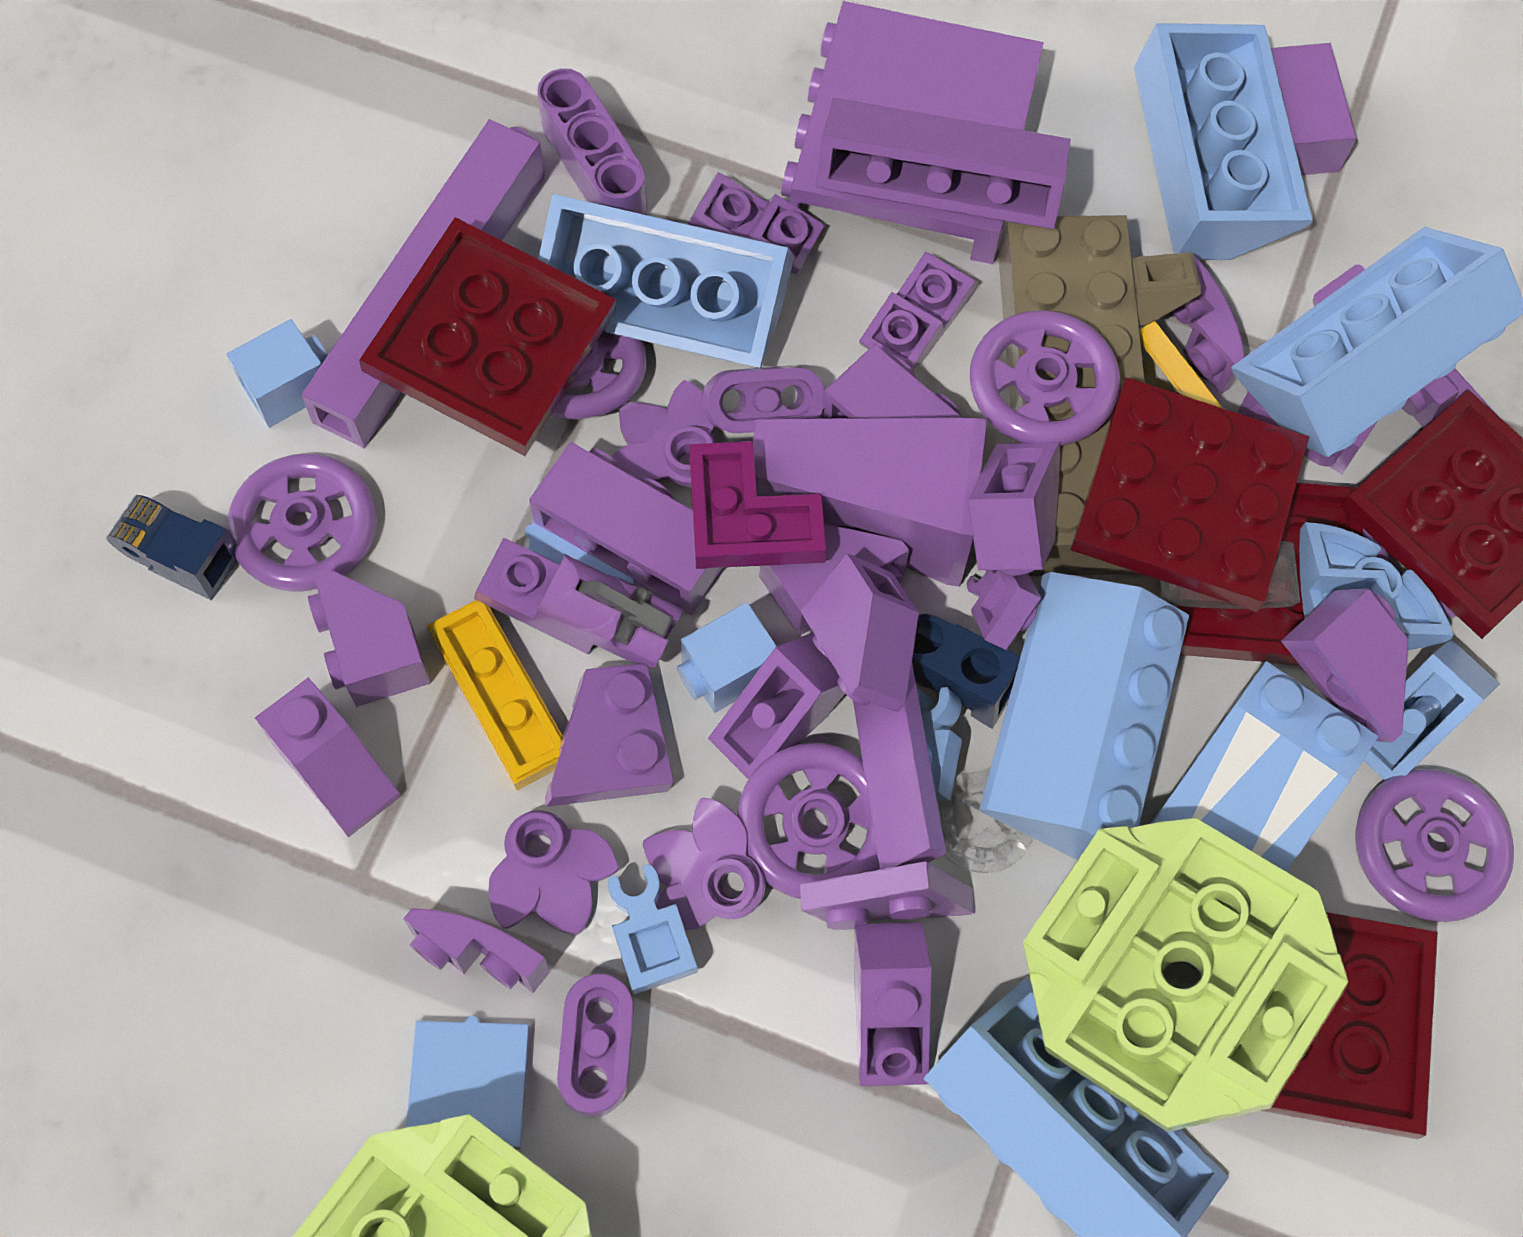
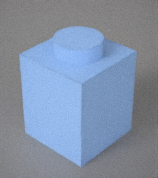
[226,319,328,428]
[677,602,777,713]

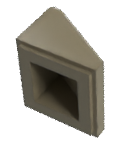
[1132,252,1201,327]

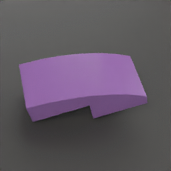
[687,171,824,274]
[859,251,976,371]
[1171,254,1244,394]
[403,908,550,993]

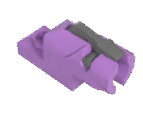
[474,538,683,668]

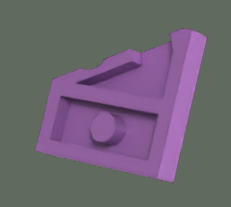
[545,664,674,807]
[800,861,975,930]

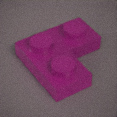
[689,441,826,569]

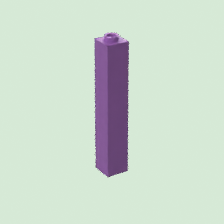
[301,119,545,449]

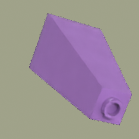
[742,418,987,587]

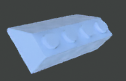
[1134,23,1312,260]
[538,194,794,368]
[1231,227,1523,458]
[979,572,1189,860]
[923,978,1229,1237]

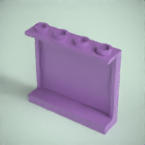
[781,1,1044,265]

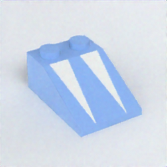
[1151,661,1379,872]

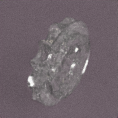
[937,768,1033,873]

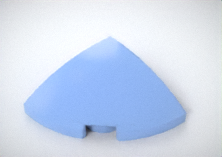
[1299,522,1454,650]

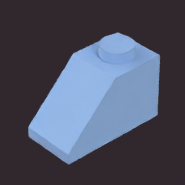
[1363,639,1500,781]

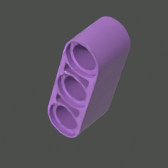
[537,68,647,215]

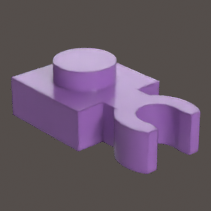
[967,570,1041,650]

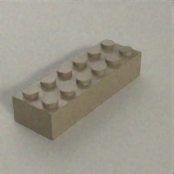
[998,215,1145,576]

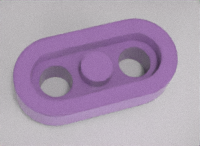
[702,366,825,433]
[557,974,634,1117]

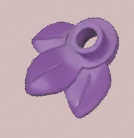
[612,380,717,487]
[643,798,765,930]
[488,810,619,935]

